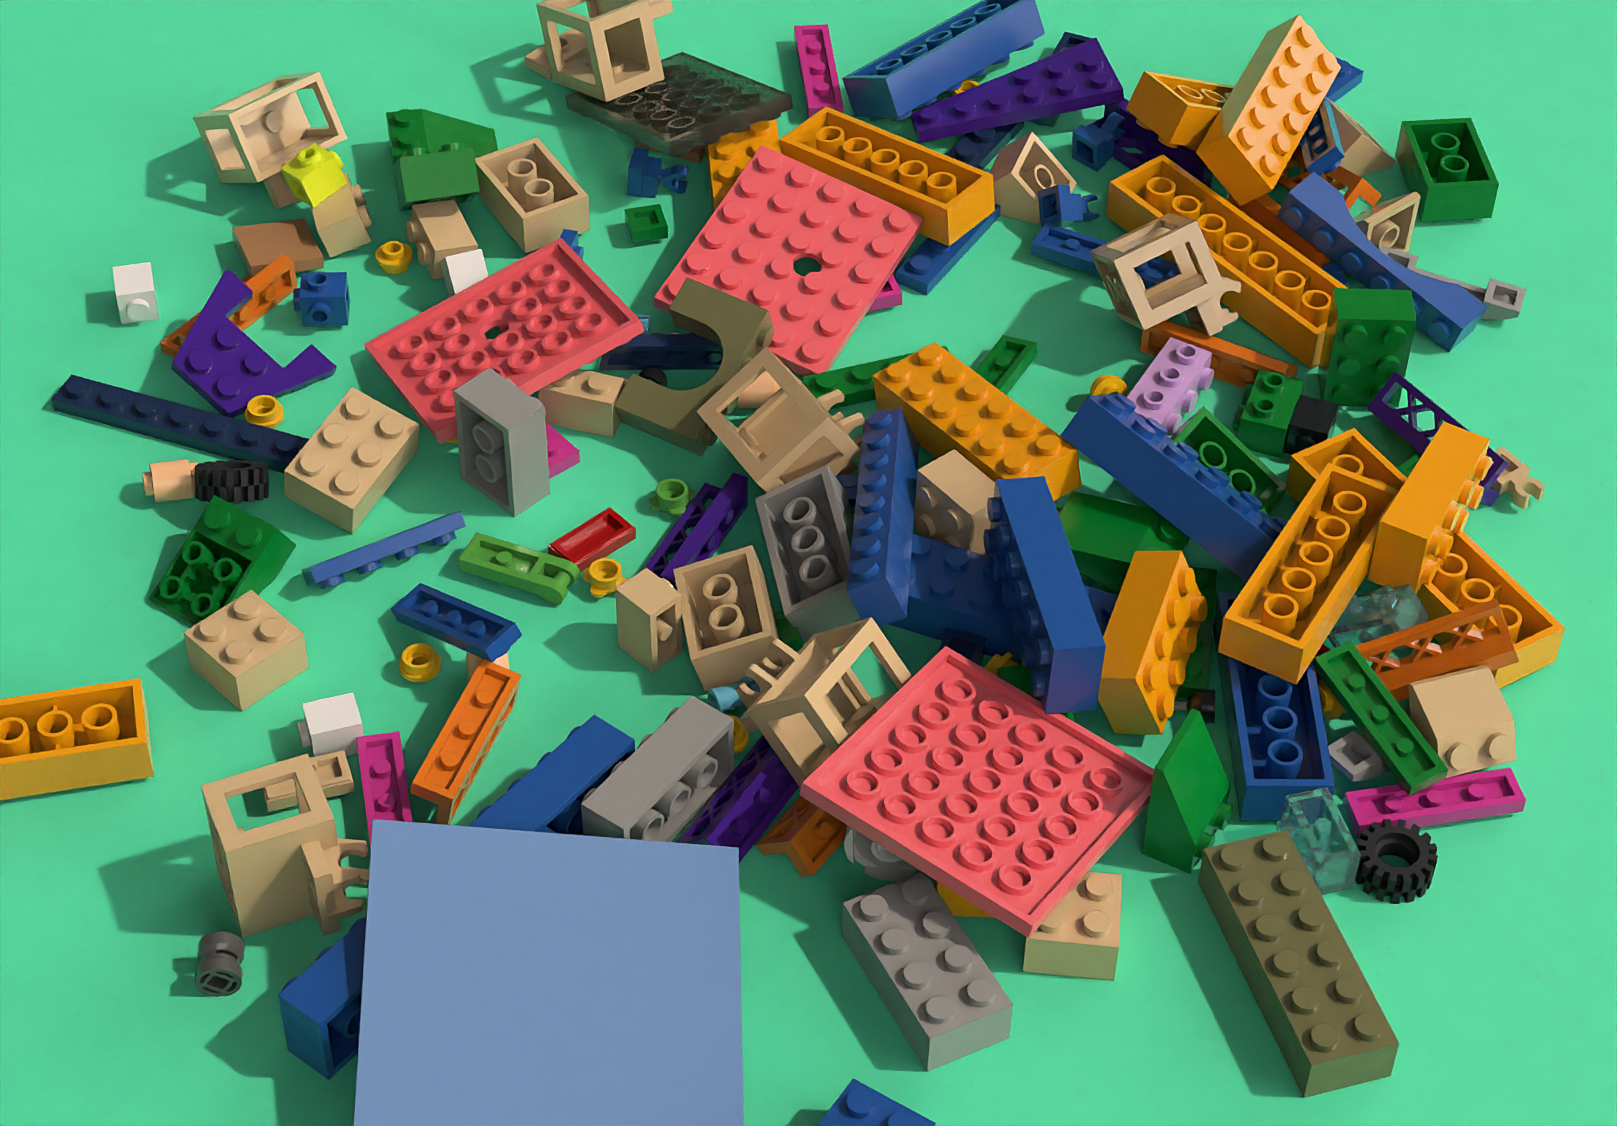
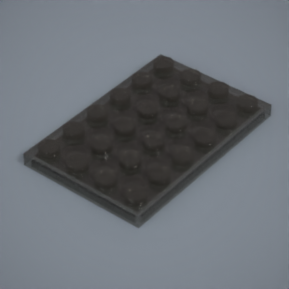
[565,52,793,157]

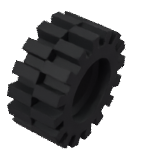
[195,460,269,503]
[1352,819,1438,904]

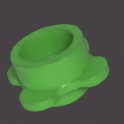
[649,478,695,517]

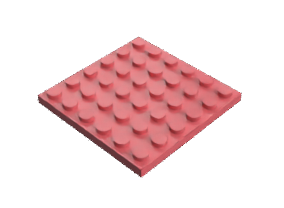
[799,646,1154,938]

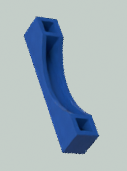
[1277,172,1487,352]

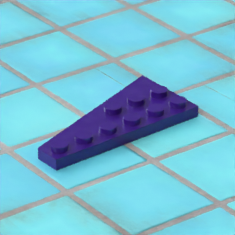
[911,37,1124,143]

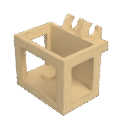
[536,0,673,102]
[193,72,348,209]
[1089,213,1241,336]
[696,347,865,493]
[736,617,913,788]
[201,753,369,938]

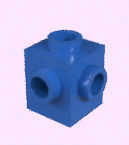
[293,272,350,327]

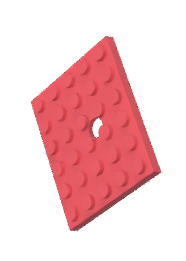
[654,145,924,376]
[364,238,645,444]

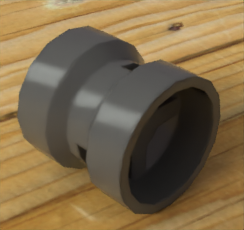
[195,931,245,997]

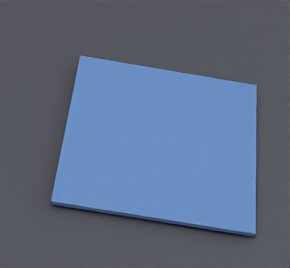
[353,819,744,1126]

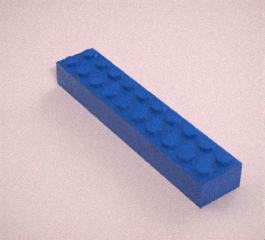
[278,714,635,1080]

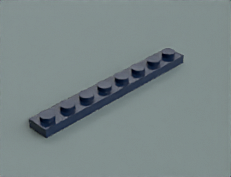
[52,374,309,473]

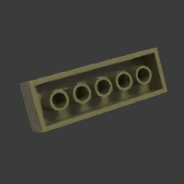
[1198,830,1399,1098]

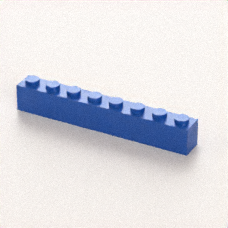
[847,407,919,627]

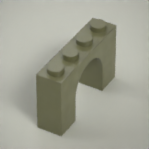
[614,277,774,456]

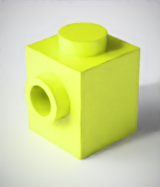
[280,143,347,208]

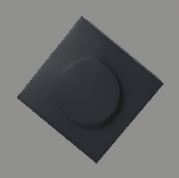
[1285,395,1339,455]

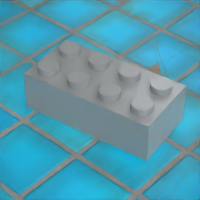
[755,464,860,643]
[581,696,734,842]
[841,872,1013,1072]

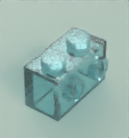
[1327,584,1429,652]
[1276,787,1361,895]

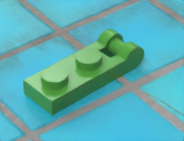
[458,532,580,605]

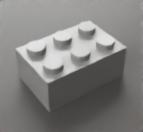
[453,368,550,517]

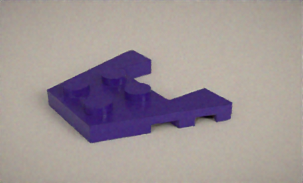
[171,269,337,418]

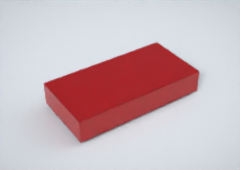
[548,507,636,573]

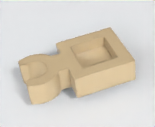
[1489,446,1545,509]

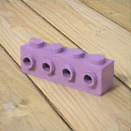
[1127,337,1214,437]

